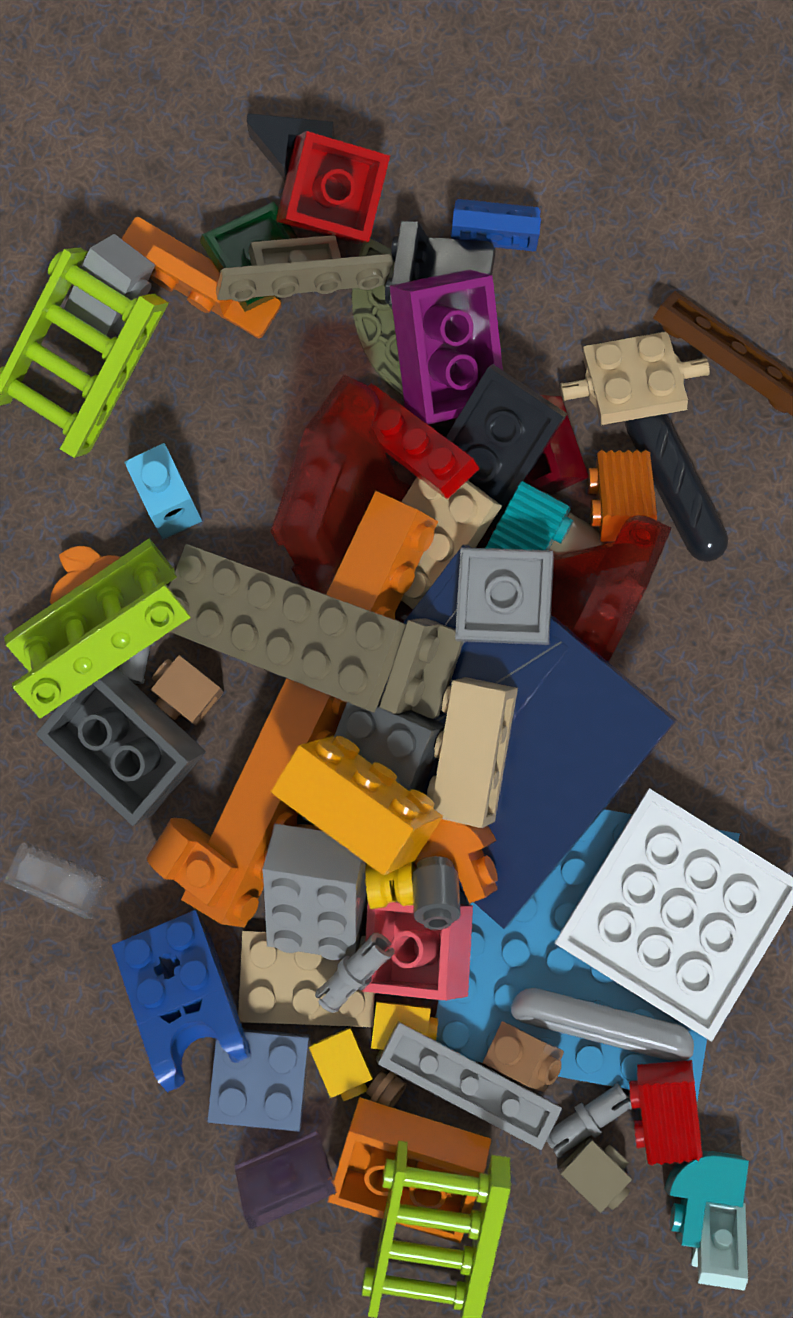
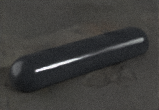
[624,414,729,562]

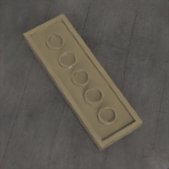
[169,544,406,713]

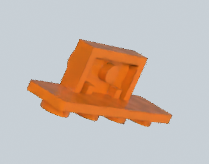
[121,217,281,338]

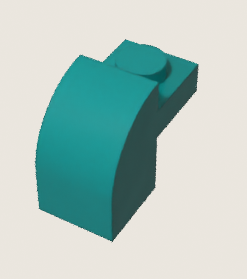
[664,1151,749,1248]

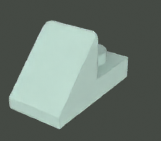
[691,1202,748,1290]

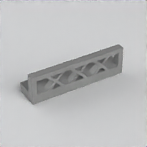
[376,1021,562,1150]

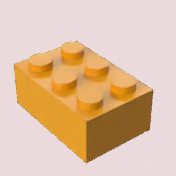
[270,736,443,876]

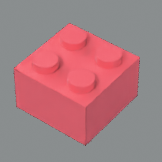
[363,902,473,1001]

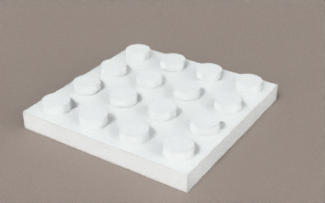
[554,788,793,1042]

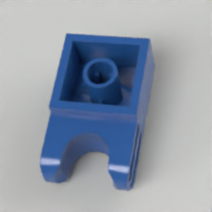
[112,910,251,1092]

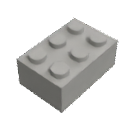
[263,824,366,960]

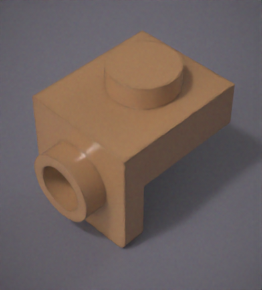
[482,1021,564,1092]

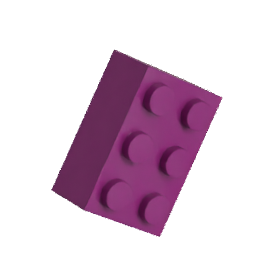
[390,270,503,424]

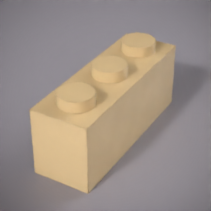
[427,677,518,828]

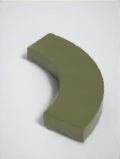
[352,238,404,399]

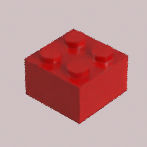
[276,131,390,244]

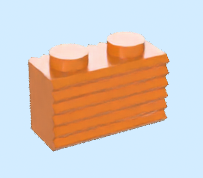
[587,450,657,542]

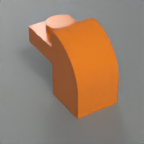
[146,818,239,906]
[414,819,498,904]

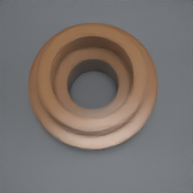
[366,1071,407,1108]

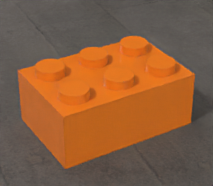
[328,1097,491,1244]

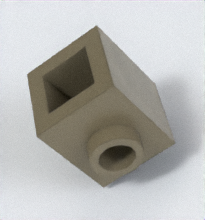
[557,1137,632,1213]

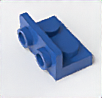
[451,199,541,252]

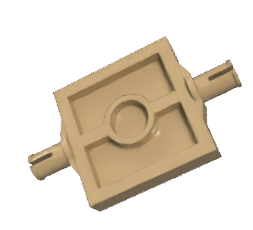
[560,332,709,425]

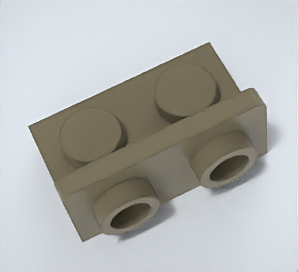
[379,618,464,719]

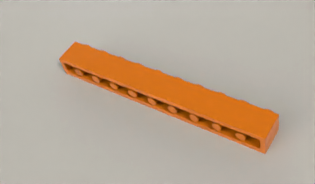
[181,491,438,928]

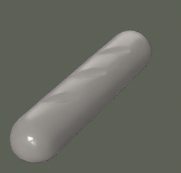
[511,988,694,1061]

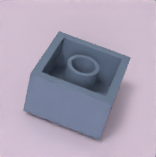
[207,1029,311,1131]

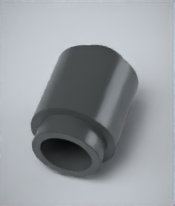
[412,856,461,930]

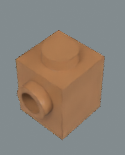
[151,655,224,726]

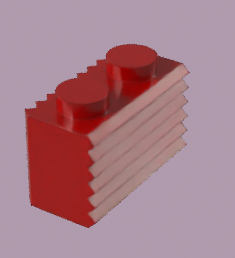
[629,1060,703,1166]

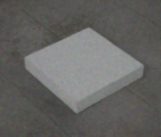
[455,548,554,645]

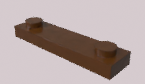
[653,291,793,416]

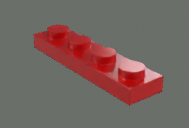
[340,383,480,500]

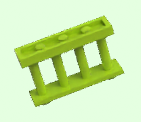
[0,247,169,458]
[4,538,190,719]
[361,1141,511,1318]

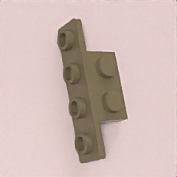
[216,235,393,302]

